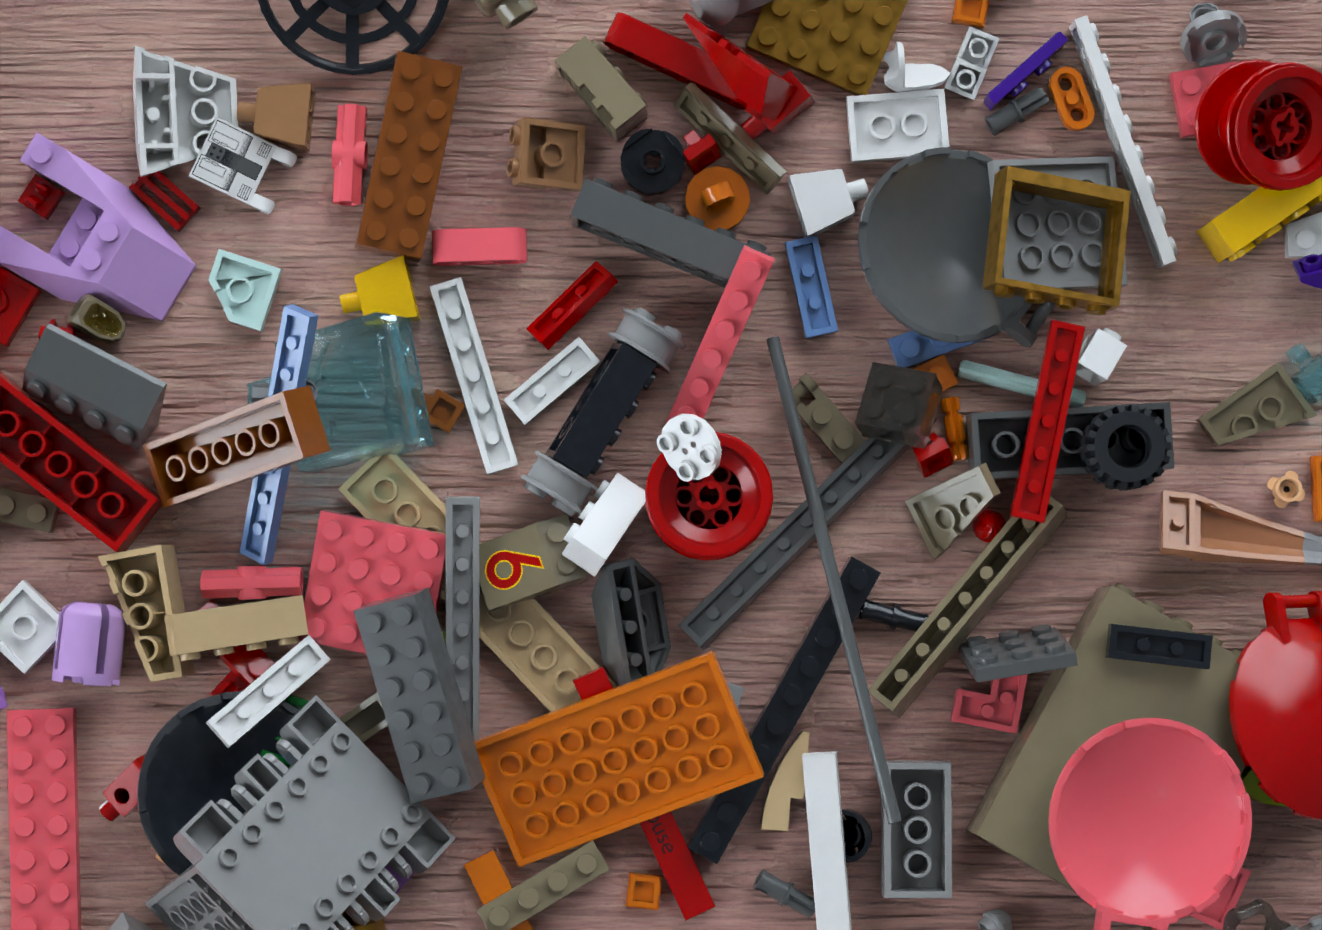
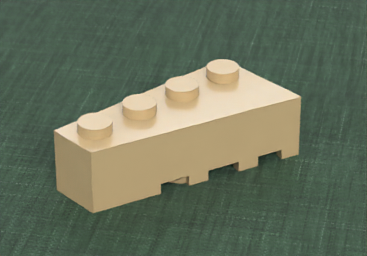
[98,545,195,682]

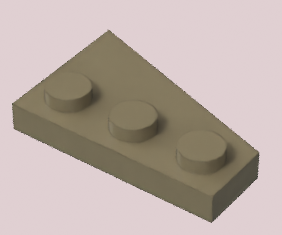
[905,463,1000,559]

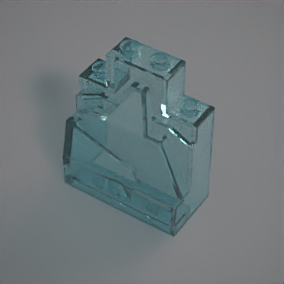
[247,312,434,472]

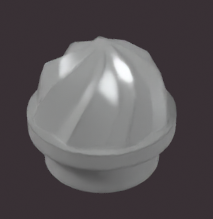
[978,909,1012,930]

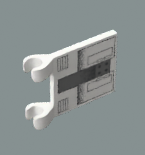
[189,117,297,214]

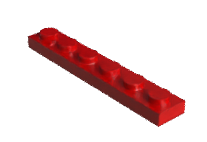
[1010,320,1085,523]

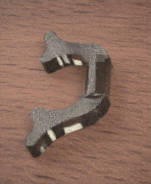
[1223,899,1291,930]

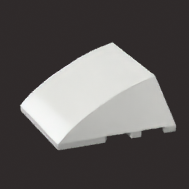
[133,46,238,177]

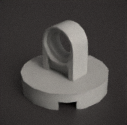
[1180,2,1248,67]

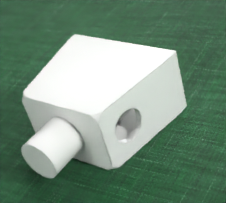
[788,169,869,238]

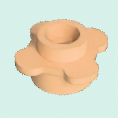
[1267,471,1305,508]

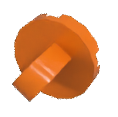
[685,166,750,231]

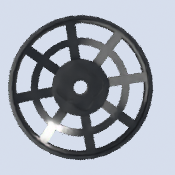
[258,0,449,75]

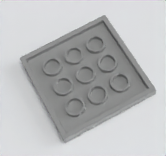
[987,156,1128,290]

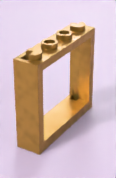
[982,166,1131,316]

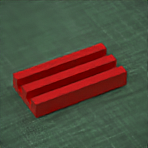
[129,171,201,232]

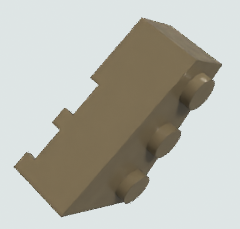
[555,36,648,143]

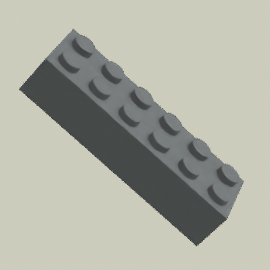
[570,177,771,288]
[966,402,1174,480]
[354,588,485,803]

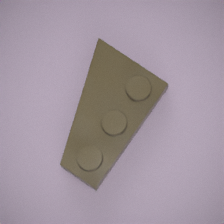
[1196,362,1317,446]

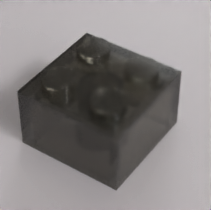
[855,362,943,449]

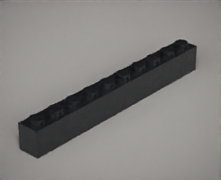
[687,556,881,864]

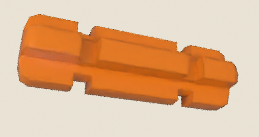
[941,397,969,461]

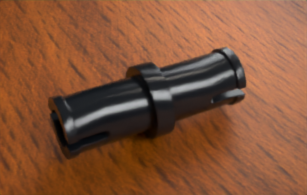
[859,599,929,632]

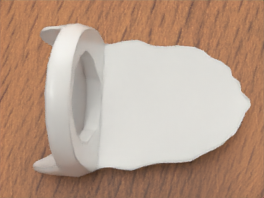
[883,41,950,92]

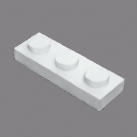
[504,337,601,426]

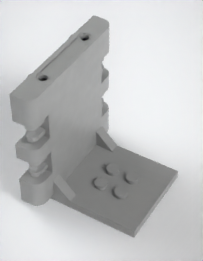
[145,695,455,930]

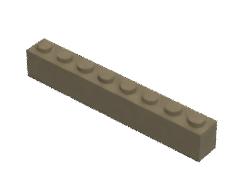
[868,496,1067,719]

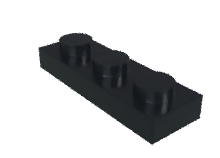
[1105,624,1213,670]

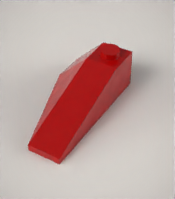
[683,13,797,121]

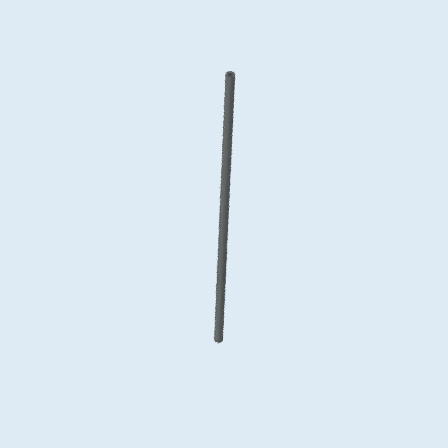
[766,336,902,824]

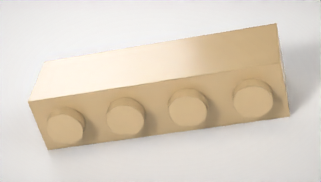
[164,595,308,661]

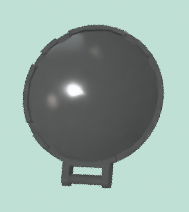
[858,147,1056,348]

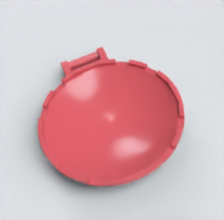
[1048,717,1252,930]

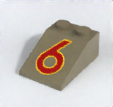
[479,514,587,612]

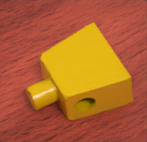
[339,256,421,324]

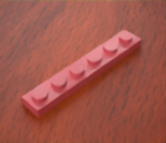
[666,245,775,423]

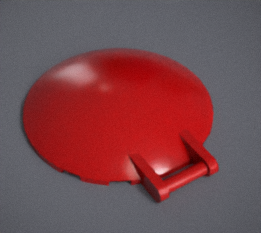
[1229,591,1322,820]

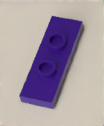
[983,32,1068,111]

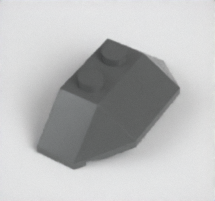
[591,558,671,686]

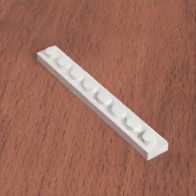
[1069,15,1178,270]

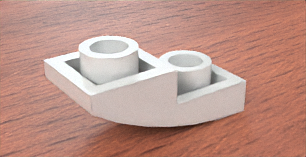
[944,26,1000,100]

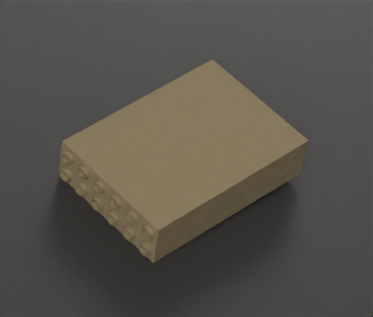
[966,583,1245,930]

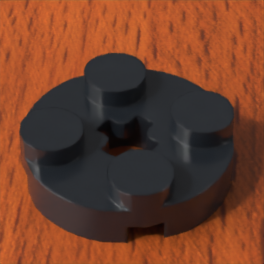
[621,129,685,196]

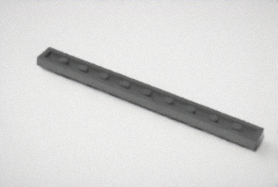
[679,395,937,650]

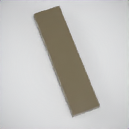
[673,82,787,194]

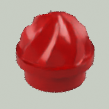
[972,509,1006,542]

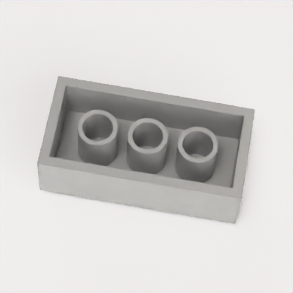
[880,760,952,898]

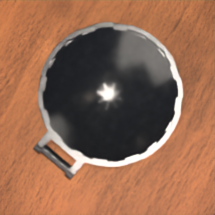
[137,691,300,875]

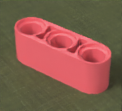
[432,227,527,266]

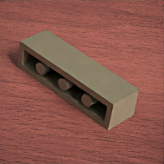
[477,841,610,930]

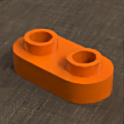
[1048,67,1095,132]

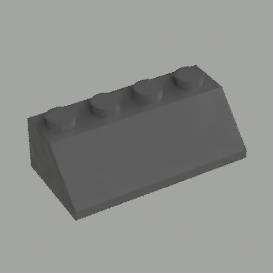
[22,323,167,450]

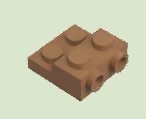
[507,117,586,192]

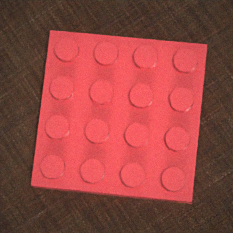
[298,510,446,654]

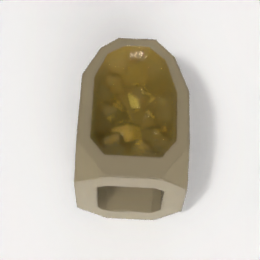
[66,294,125,344]

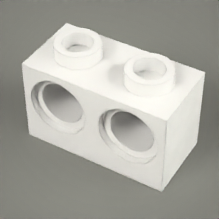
[1076,328,1127,386]

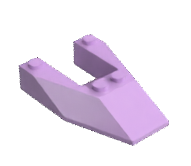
[0,132,196,321]

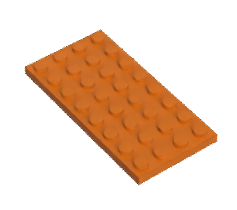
[474,650,764,867]

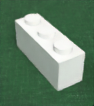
[562,472,646,577]

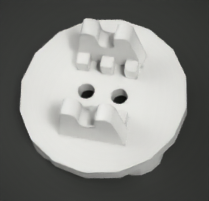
[657,413,722,482]

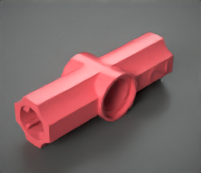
[331,104,368,206]
[200,566,304,600]

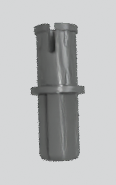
[985,88,1049,136]
[753,869,815,918]

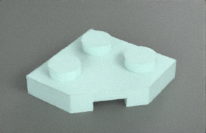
[208,249,283,332]

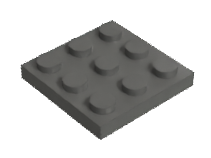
[958,625,1078,683]

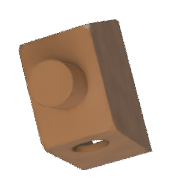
[237,83,316,151]

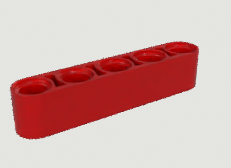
[603,12,747,110]

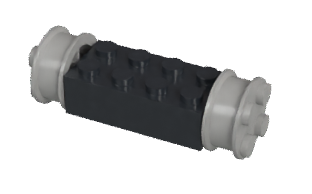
[520,307,686,517]

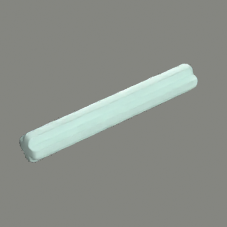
[958,360,1086,407]

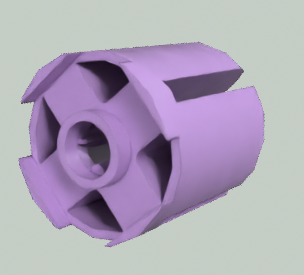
[51,601,126,686]

